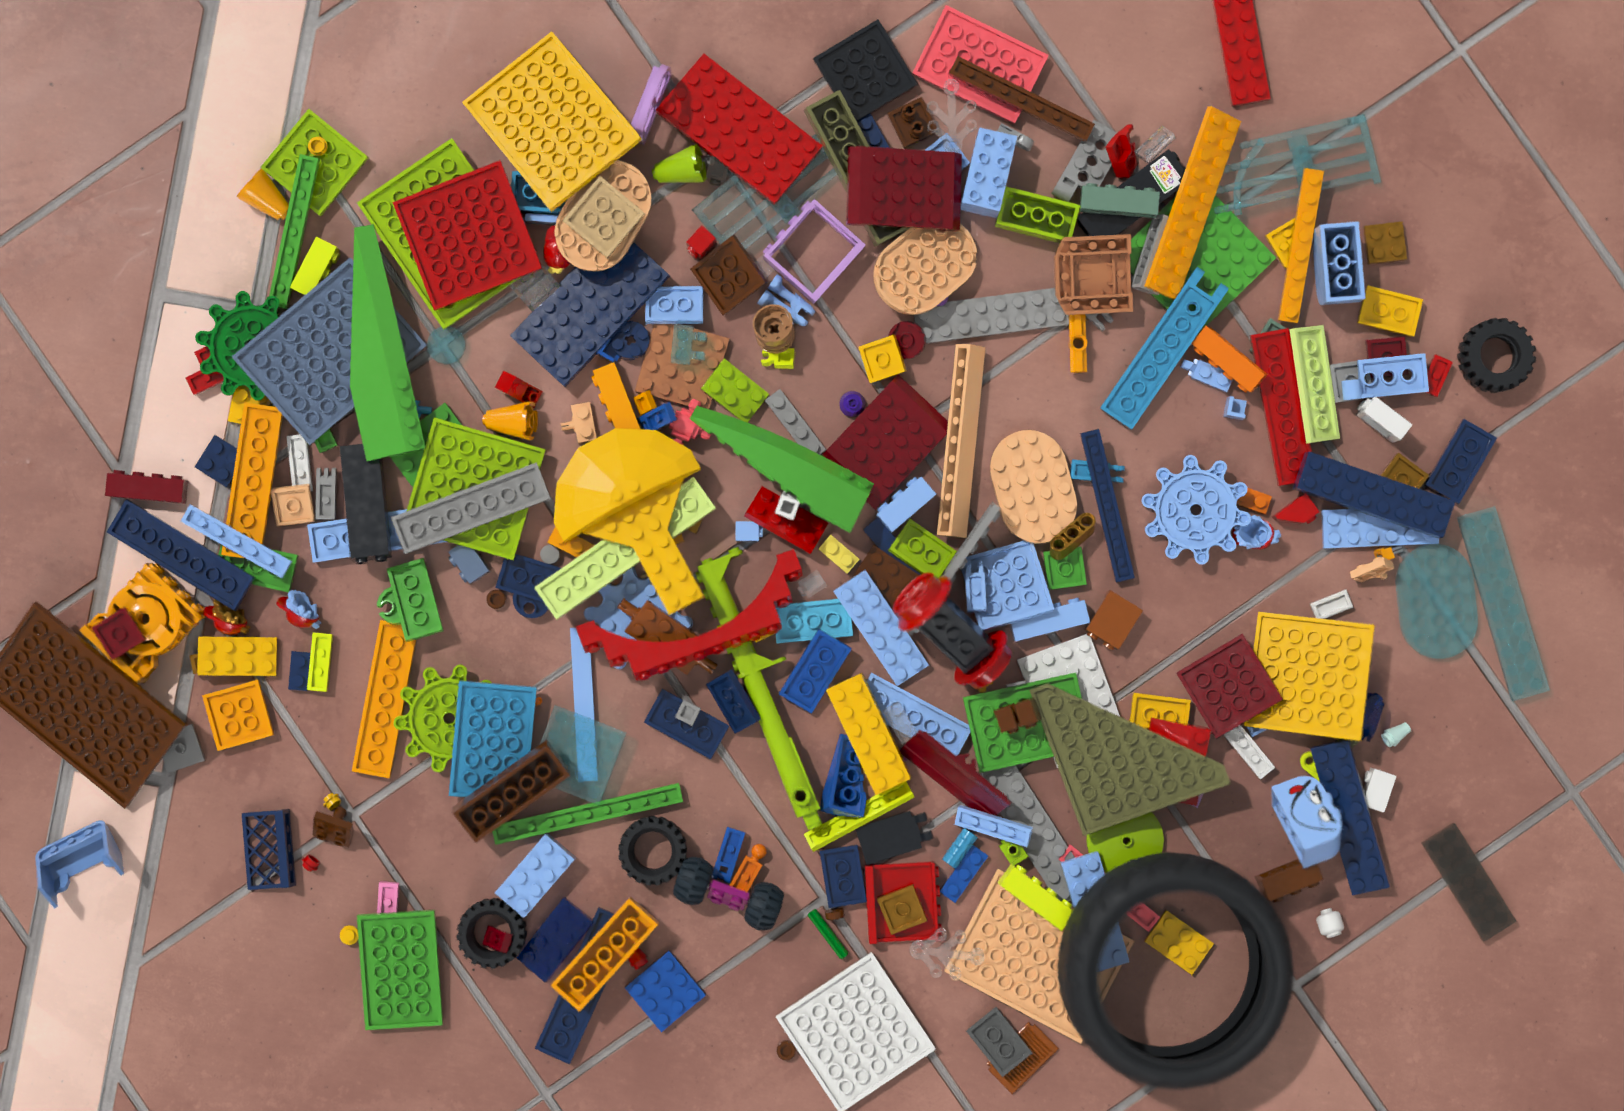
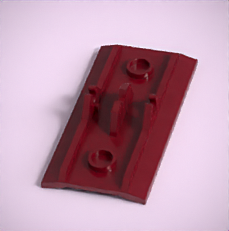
[900,730,1011,816]

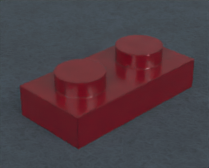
[482,925,512,953]

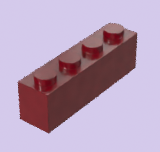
[105,470,188,504]

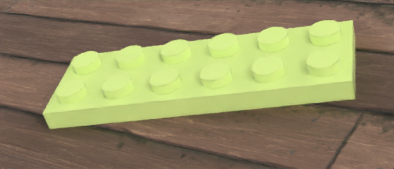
[1290,325,1340,443]

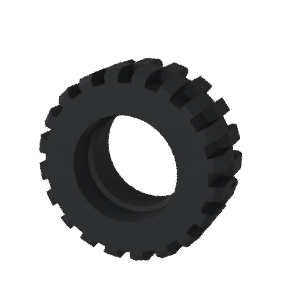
[1457,318,1536,393]

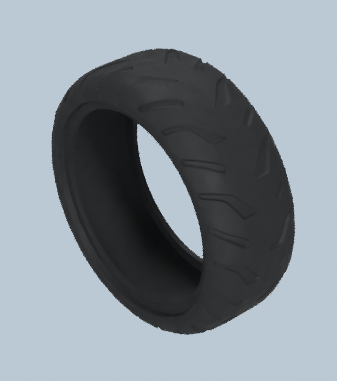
[1057,852,1294,1089]

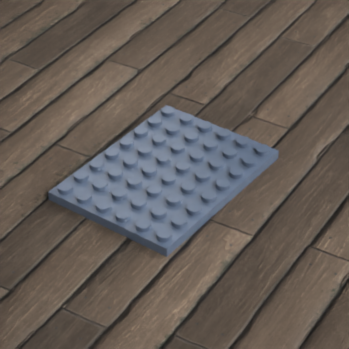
[232,258,427,445]

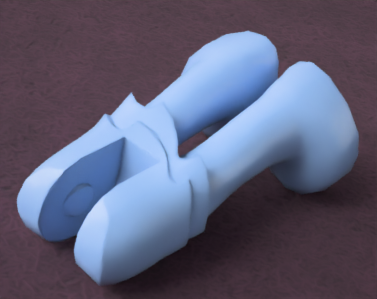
[757,274,816,326]

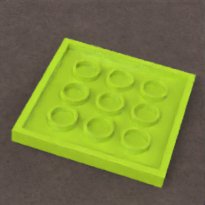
[260,109,369,217]

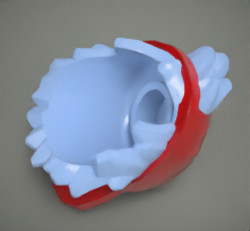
[1232,515,1282,550]
[276,590,321,629]

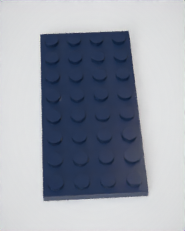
[510,242,670,387]

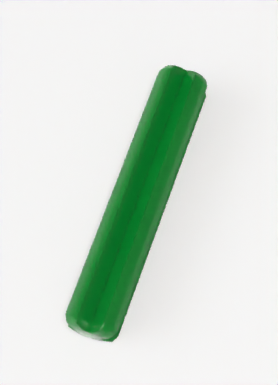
[808,909,848,959]

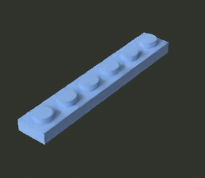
[181,505,293,578]

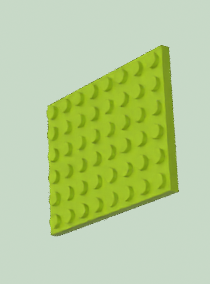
[357,138,522,330]

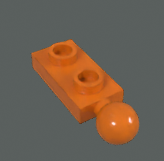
[729,844,767,892]

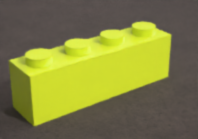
[997,864,1073,931]

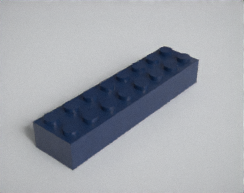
[1293,452,1456,538]

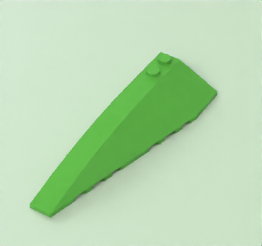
[690,406,874,533]

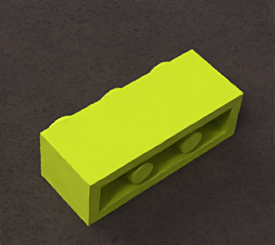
[290,237,340,296]

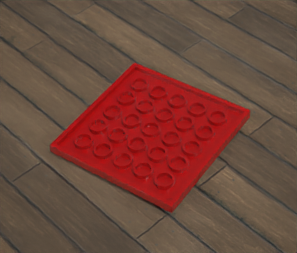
[393,160,543,311]

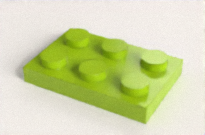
[700,358,769,423]
[888,519,957,578]

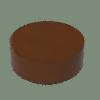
[486,590,506,609]
[825,908,845,920]
[777,1040,796,1060]

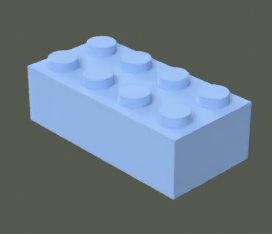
[495,833,576,918]

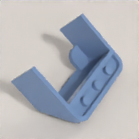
[35,820,124,909]

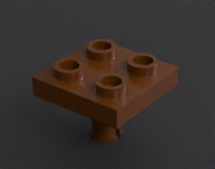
[312,807,353,848]

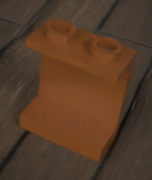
[1084,590,1143,651]

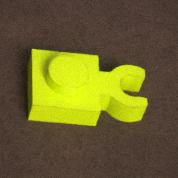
[761,348,795,369]

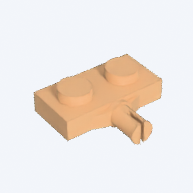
[561,402,597,444]
[1350,557,1394,583]

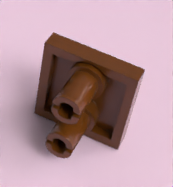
[887,97,938,149]

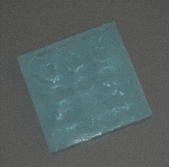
[540,705,627,805]

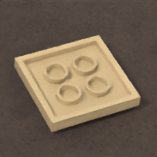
[563,176,645,258]

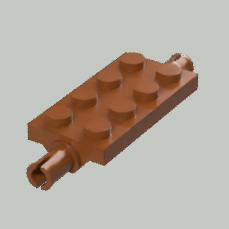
[617,598,718,675]

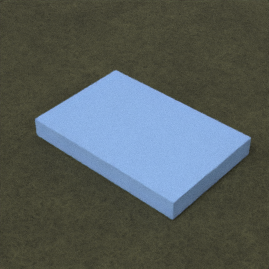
[645,286,703,324]

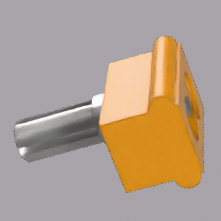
[1374,545,1403,560]

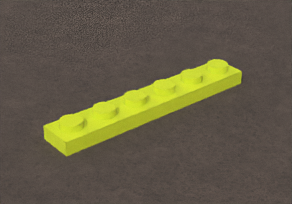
[804,781,915,852]

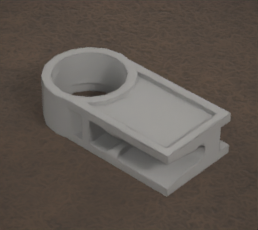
[997,123,1034,151]

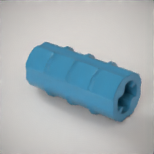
[942,828,978,869]

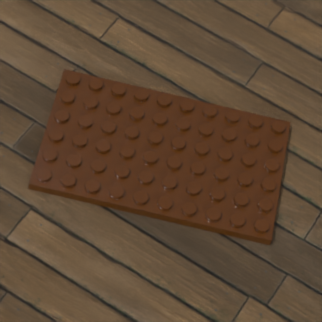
[0,601,187,809]

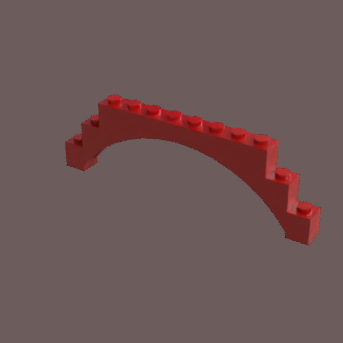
[576,549,803,681]

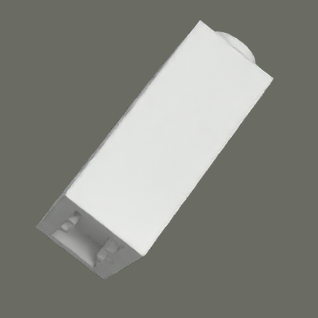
[1356,397,1412,443]

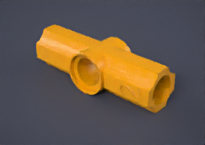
[1068,314,1087,373]

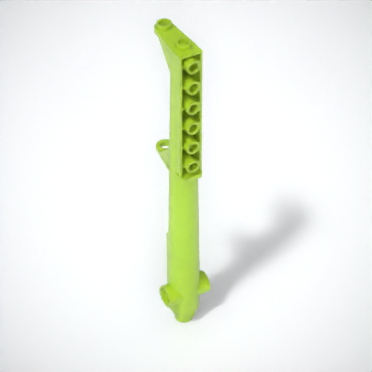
[695,547,822,830]

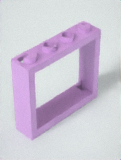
[762,199,866,304]

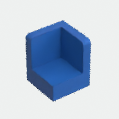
[597,338,620,364]

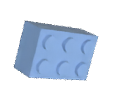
[876,477,936,533]

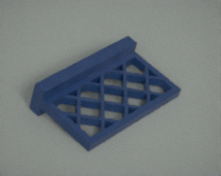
[241,809,296,890]

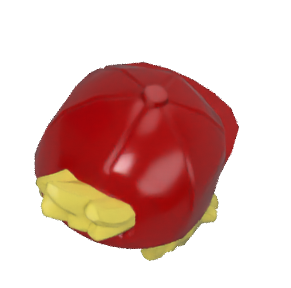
[543,225,570,274]

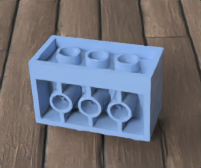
[960,128,1017,218]

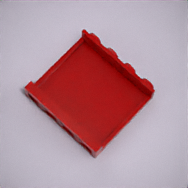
[865,861,942,944]

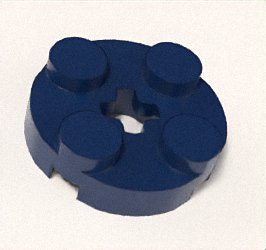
[611,321,650,360]

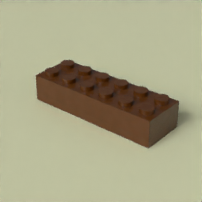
[452,740,570,843]

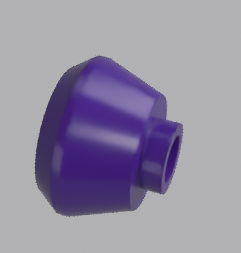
[839,391,866,417]

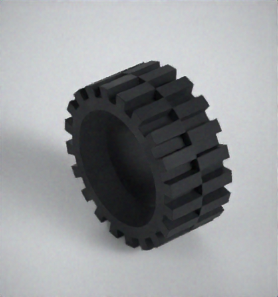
[618,816,687,886]
[456,898,527,969]

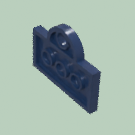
[495,554,562,618]

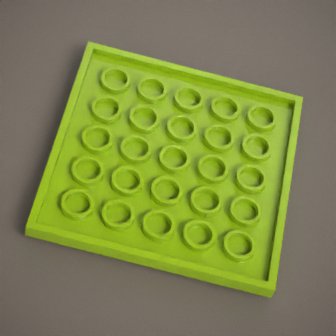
[406,418,546,561]

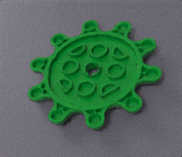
[195,291,280,400]

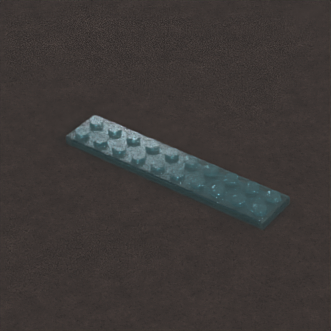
[1457,506,1550,701]

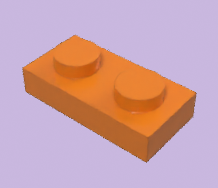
[1236,488,1272,515]

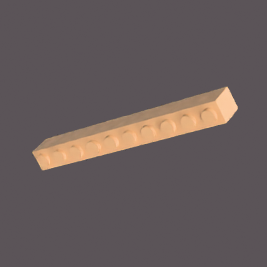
[937,344,985,538]

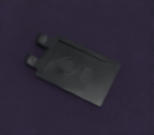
[856,811,933,865]

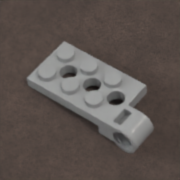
[1051,120,1117,202]

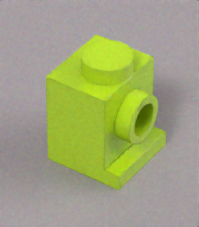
[999,840,1028,865]

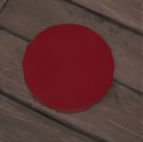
[888,321,926,359]

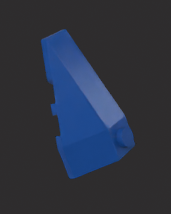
[819,734,867,818]

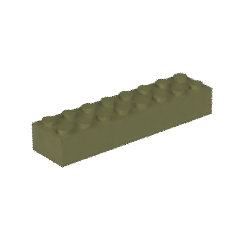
[804,90,909,247]

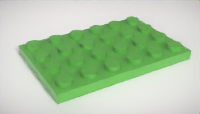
[963,672,1082,773]
[357,910,443,1030]

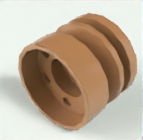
[753,304,795,354]

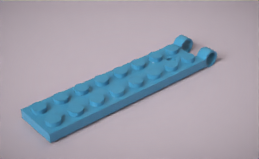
[1100,267,1229,430]

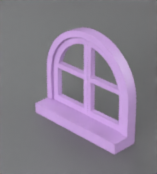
[631,64,672,144]

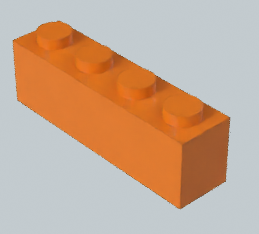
[1191,325,1268,393]

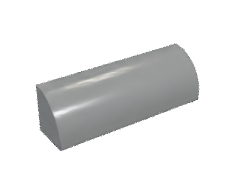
[1131,214,1169,295]

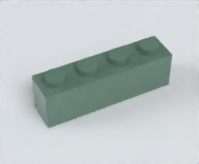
[1079,183,1160,218]

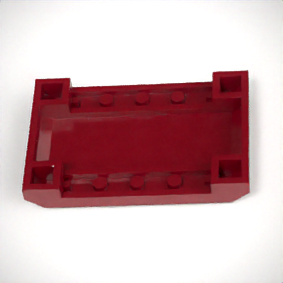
[846,146,962,231]
[822,374,948,510]

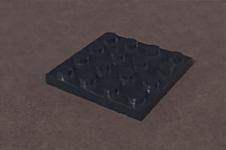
[813,19,918,121]

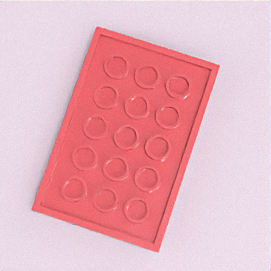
[912,5,1049,125]

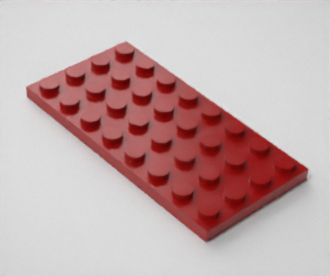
[656,53,823,205]

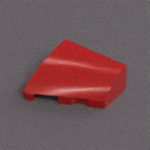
[1105,124,1137,178]

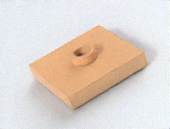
[271,483,316,527]

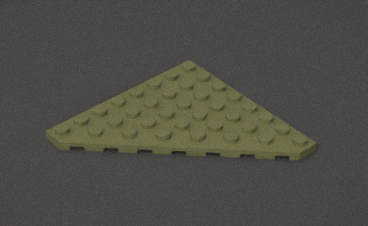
[1029,683,1231,836]

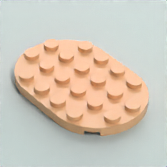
[555,160,652,271]
[873,224,977,315]
[990,430,1077,544]

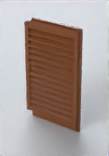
[987,1022,1059,1095]

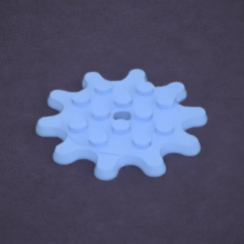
[1142,455,1251,565]
[584,567,693,669]

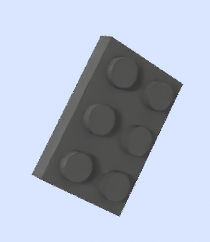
[966,1007,1032,1077]

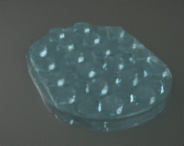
[1395,544,1478,659]

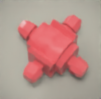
[669,399,712,445]

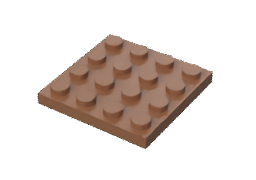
[635,324,730,409]

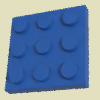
[625,950,706,1032]

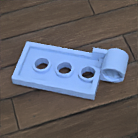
[1341,353,1429,400]

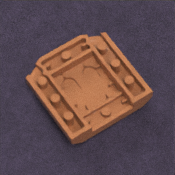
[1054,234,1133,315]

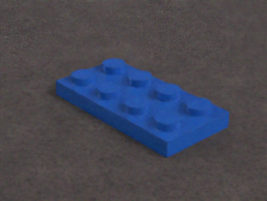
[779,628,852,714]

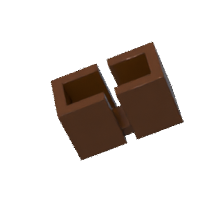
[994,697,1041,734]

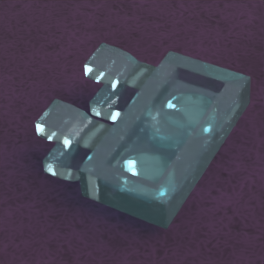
[670,324,707,365]

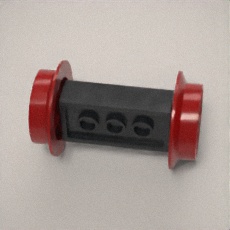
[893,572,1012,689]

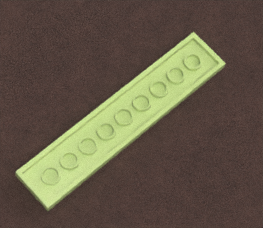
[534,477,716,620]

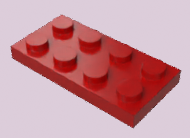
[744,486,829,554]

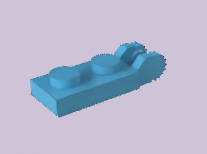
[1070,460,1125,483]

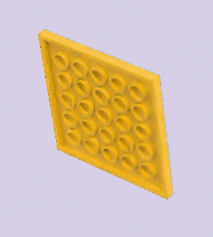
[1244,612,1375,741]

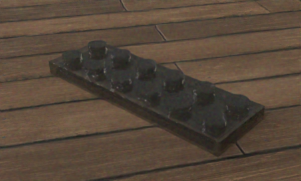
[1421,823,1517,942]

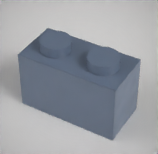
[448,545,490,584]

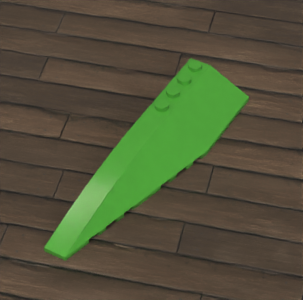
[350,224,425,461]

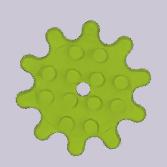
[393,664,492,772]

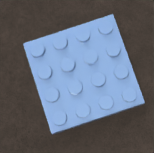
[961,541,1054,631]

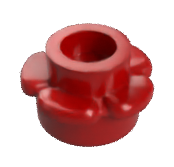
[302,854,320,872]

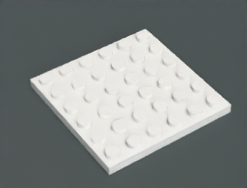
[776,952,936,1111]

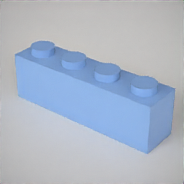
[1010,597,1090,641]

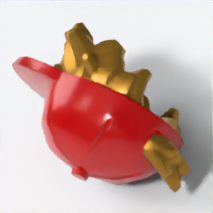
[203,599,250,635]

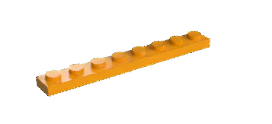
[1278,168,1324,323]

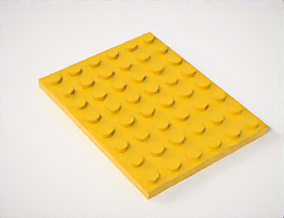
[462,31,642,212]

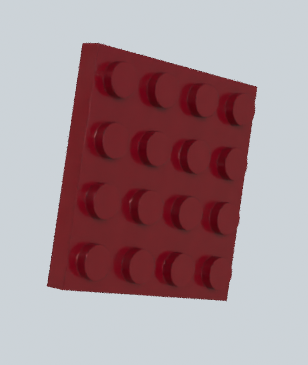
[1176,634,1283,739]

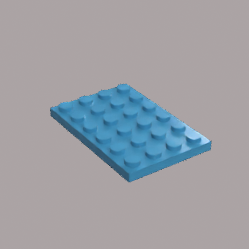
[449,680,537,797]

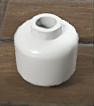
[1316,908,1344,938]

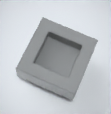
[675,700,701,726]

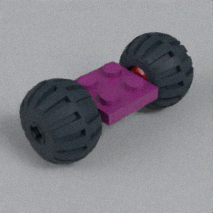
[673,857,784,931]

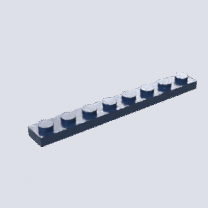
[1080,429,1135,582]

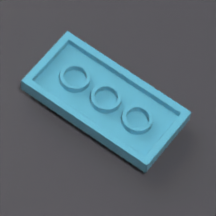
[776,599,853,643]

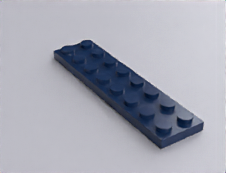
[107,499,256,611]
[1311,739,1391,895]
[534,907,614,1064]

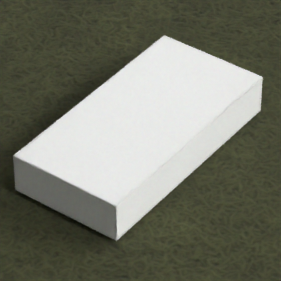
[1310,590,1353,619]

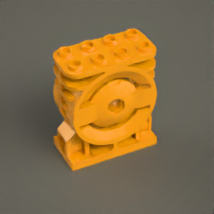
[79,563,206,684]

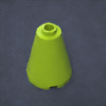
[652,144,707,183]

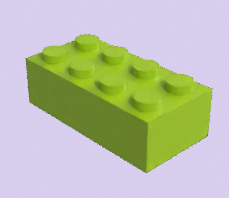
[995,186,1080,243]

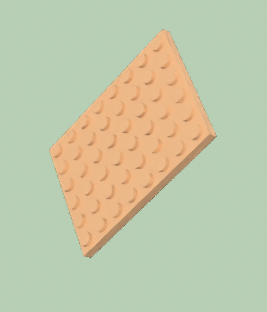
[944,868,1134,1044]

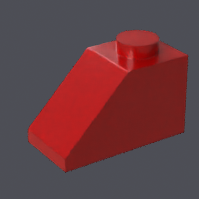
[1272,493,1320,524]

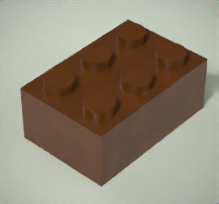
[1254,858,1324,903]

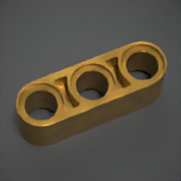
[1050,513,1096,560]

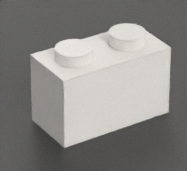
[1363,768,1396,812]

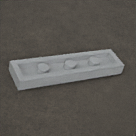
[765,389,826,455]

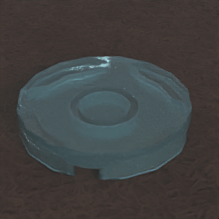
[427,327,466,364]

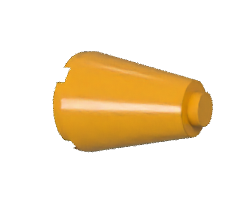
[236,168,289,220]
[482,402,538,440]

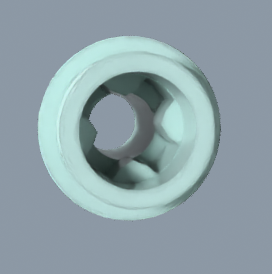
[1381,722,1411,747]

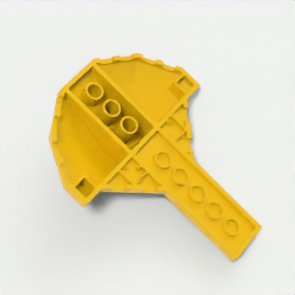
[554,428,704,616]

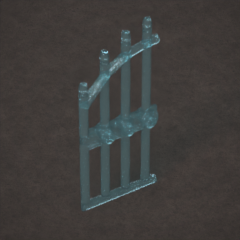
[1214,114,1381,216]
[692,134,837,250]

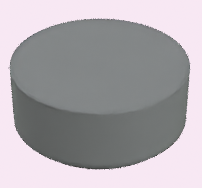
[540,545,560,564]

